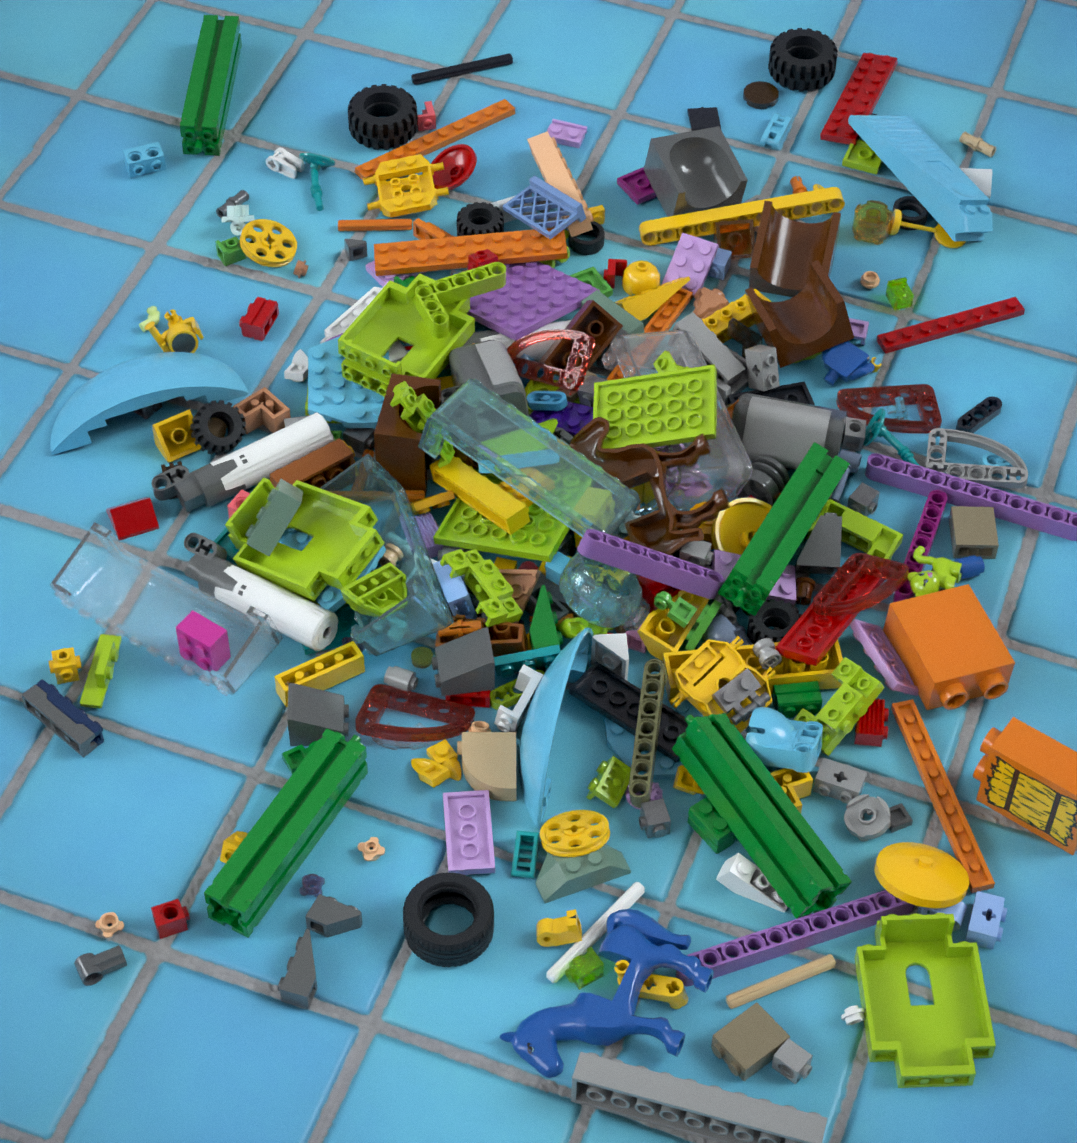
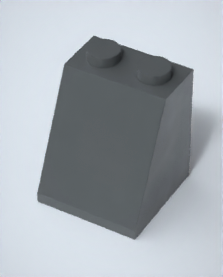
[795,513,842,575]
[431,627,495,696]
[287,683,349,746]

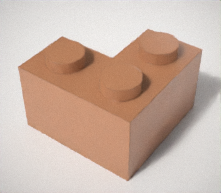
[232,387,291,434]

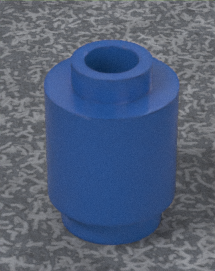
[954,555,985,580]

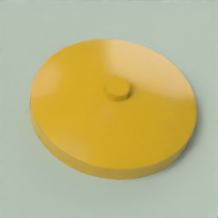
[711,498,772,555]
[874,842,969,908]

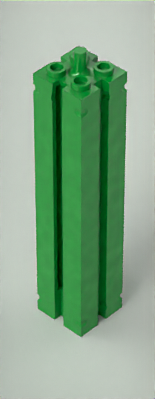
[180,15,242,156]
[718,442,850,616]
[672,713,852,919]
[204,729,368,938]

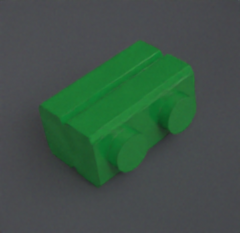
[772,681,822,718]
[687,798,735,854]

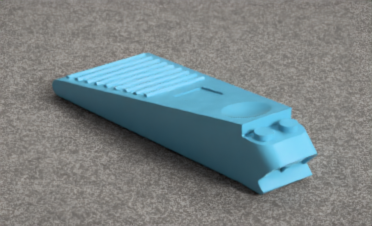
[848,115,993,241]

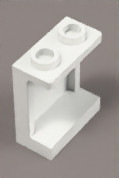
[494,664,543,732]

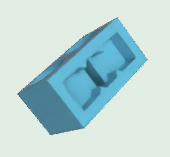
[123,142,166,178]

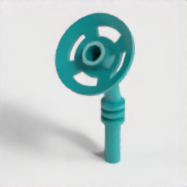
[299,153,335,211]
[863,409,920,466]

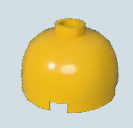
[622,260,660,296]

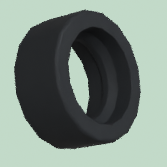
[891,196,928,230]
[569,221,605,255]

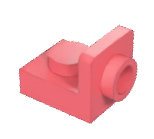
[417,101,436,131]

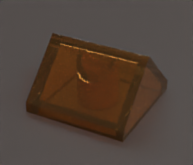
[713,219,755,259]

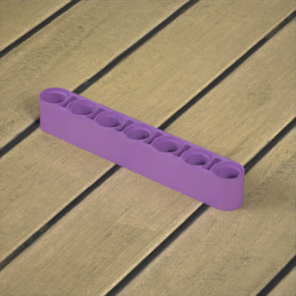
[577,529,725,599]

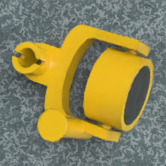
[145,309,204,353]

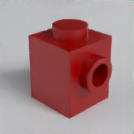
[467,249,498,270]

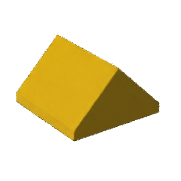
[152,409,202,463]

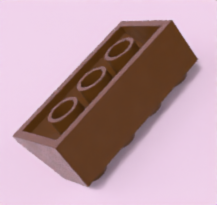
[538,300,623,381]

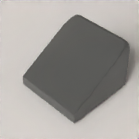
[344,239,368,261]

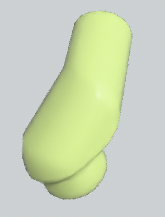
[139,306,160,332]

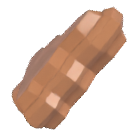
[693,287,729,319]

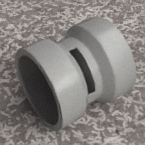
[752,638,782,669]

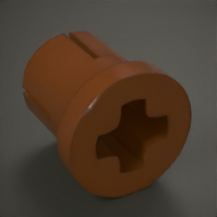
[795,577,816,605]

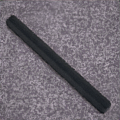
[411,53,513,85]

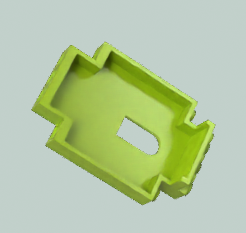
[338,273,475,397]
[225,477,384,601]
[854,913,996,1088]

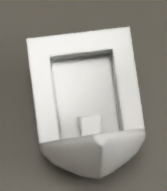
[284,349,308,382]

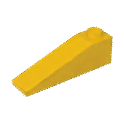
[615,276,690,321]
[638,590,709,662]

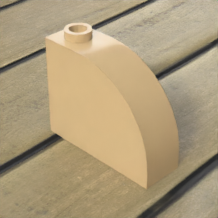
[457,732,516,801]

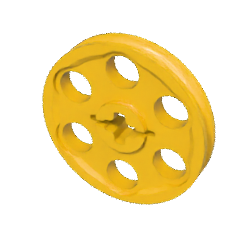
[240,219,297,267]
[540,810,610,857]

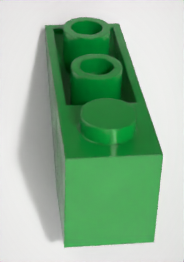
[529,585,563,650]

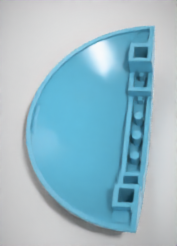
[50,352,249,455]
[519,627,594,829]

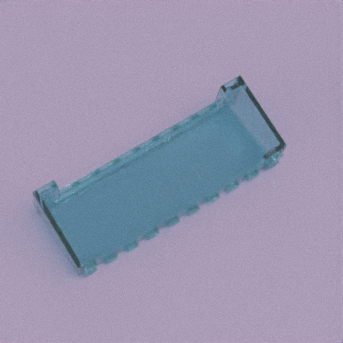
[418,379,640,569]
[320,454,454,656]

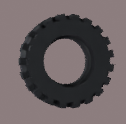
[768,28,838,92]
[348,84,418,150]

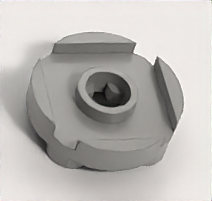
[844,794,891,841]

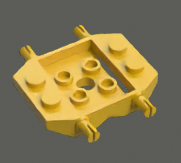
[363,154,449,218]
[669,636,776,734]

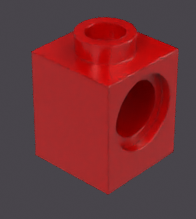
[151,898,190,939]

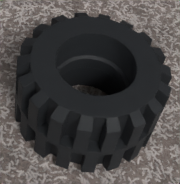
[457,202,504,236]
[190,400,246,455]
[747,599,802,644]

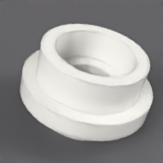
[841,1005,865,1025]

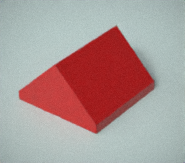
[106,497,159,541]

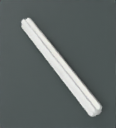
[546,882,645,983]

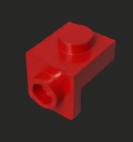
[603,259,627,289]

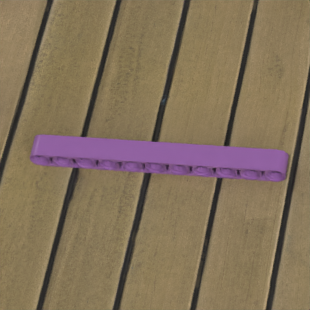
[865,453,1077,541]
[676,890,915,987]

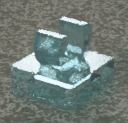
[887,396,910,425]

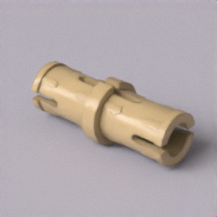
[959,132,996,158]

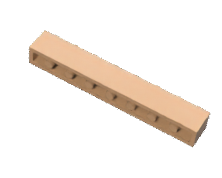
[527,131,594,237]

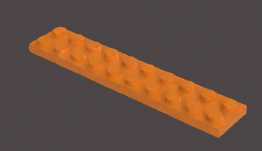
[374,227,568,276]

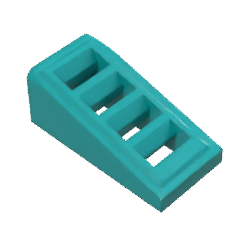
[511,830,540,879]

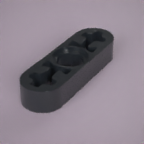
[956,396,1002,433]

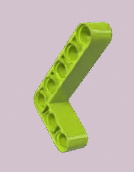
[415,262,506,338]

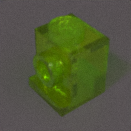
[885,277,914,310]
[565,946,604,990]

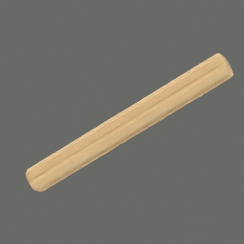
[726,954,836,1009]

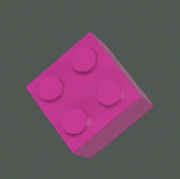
[176,610,231,674]

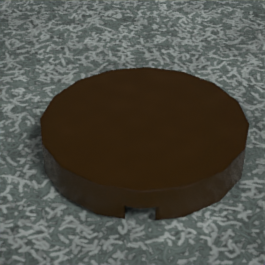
[743,81,779,109]

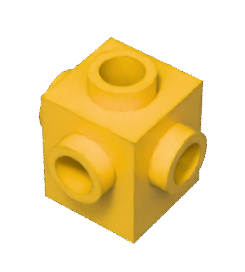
[48,647,82,684]

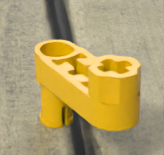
[614,960,688,1009]

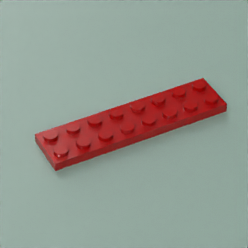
[820,53,898,145]
[776,560,887,666]

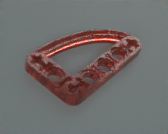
[507,329,595,392]
[836,384,942,433]
[813,553,909,616]
[355,684,475,742]

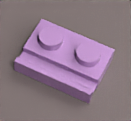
[546,119,587,148]

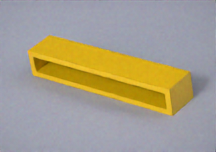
[429,456,530,535]

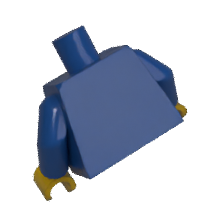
[822,341,882,386]

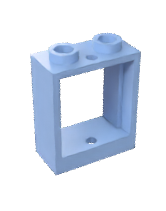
[433,560,478,619]

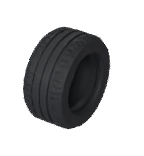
[403,872,494,967]

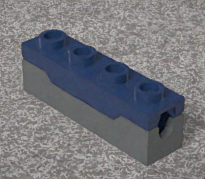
[22,679,104,758]

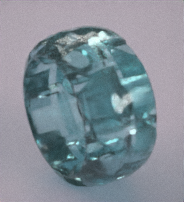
[559,552,643,628]

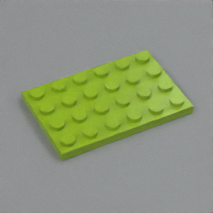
[593,364,717,449]

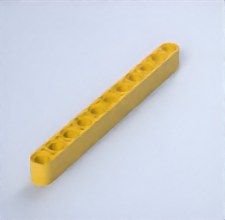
[639,187,845,246]

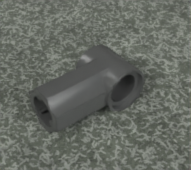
[74,945,127,986]

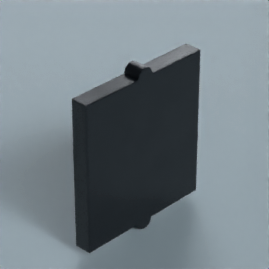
[687,107,721,131]

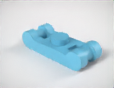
[760,113,793,150]

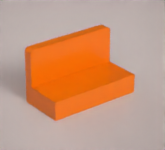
[413,218,454,240]

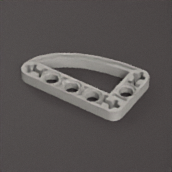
[926,428,1028,489]

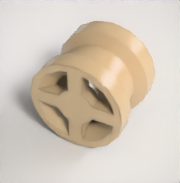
[378,543,404,566]

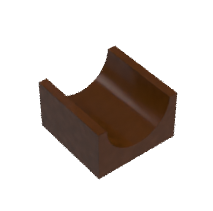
[749,201,841,297]
[745,260,854,368]
[374,373,442,496]

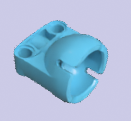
[746,707,823,773]

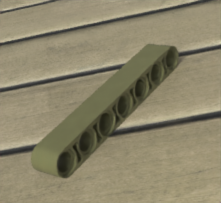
[629,659,665,808]

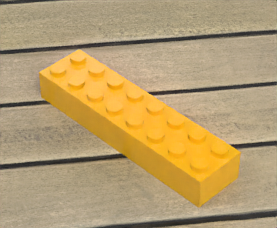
[663,640,843,701]

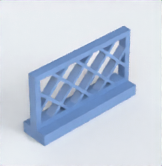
[502,175,586,240]

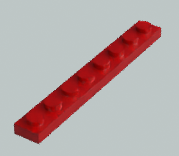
[876,297,1025,354]

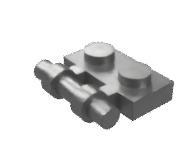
[711,668,771,725]

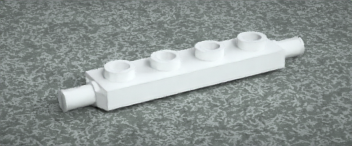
[320,282,388,344]

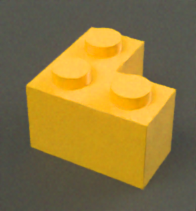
[771,768,813,813]

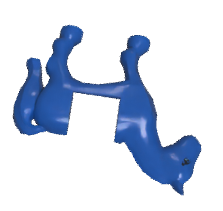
[500,909,714,1078]

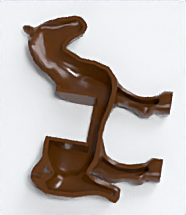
[558,417,730,556]

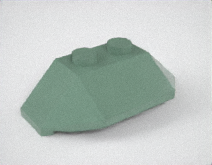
[536,837,631,903]

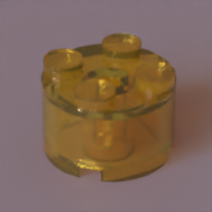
[852,200,893,245]

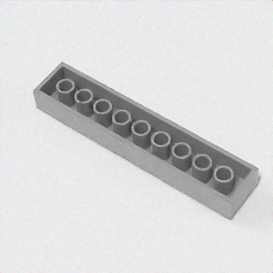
[571,1052,828,1143]

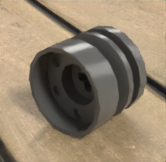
[734,456,790,506]

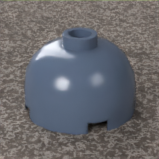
[702,614,744,646]

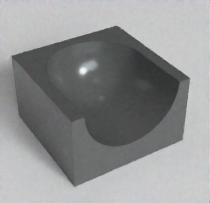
[644,126,748,217]

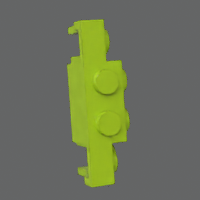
[390,381,455,468]
[807,499,903,570]
[440,549,523,627]
[793,657,885,756]

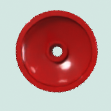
[431,144,477,191]

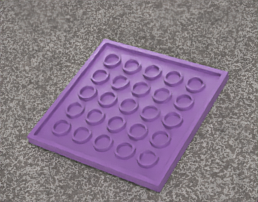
[467,261,600,341]

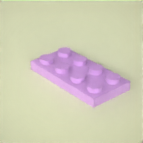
[712,549,796,605]
[849,619,919,696]
[443,790,495,875]

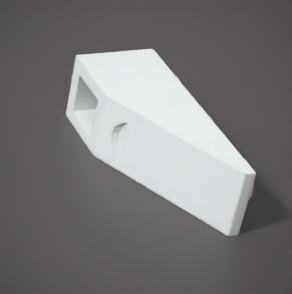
[716,853,788,913]

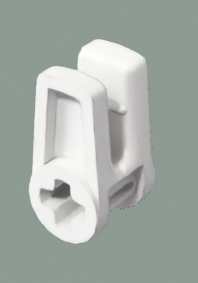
[266,147,304,179]

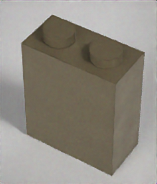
[949,506,999,559]
[711,1002,790,1081]

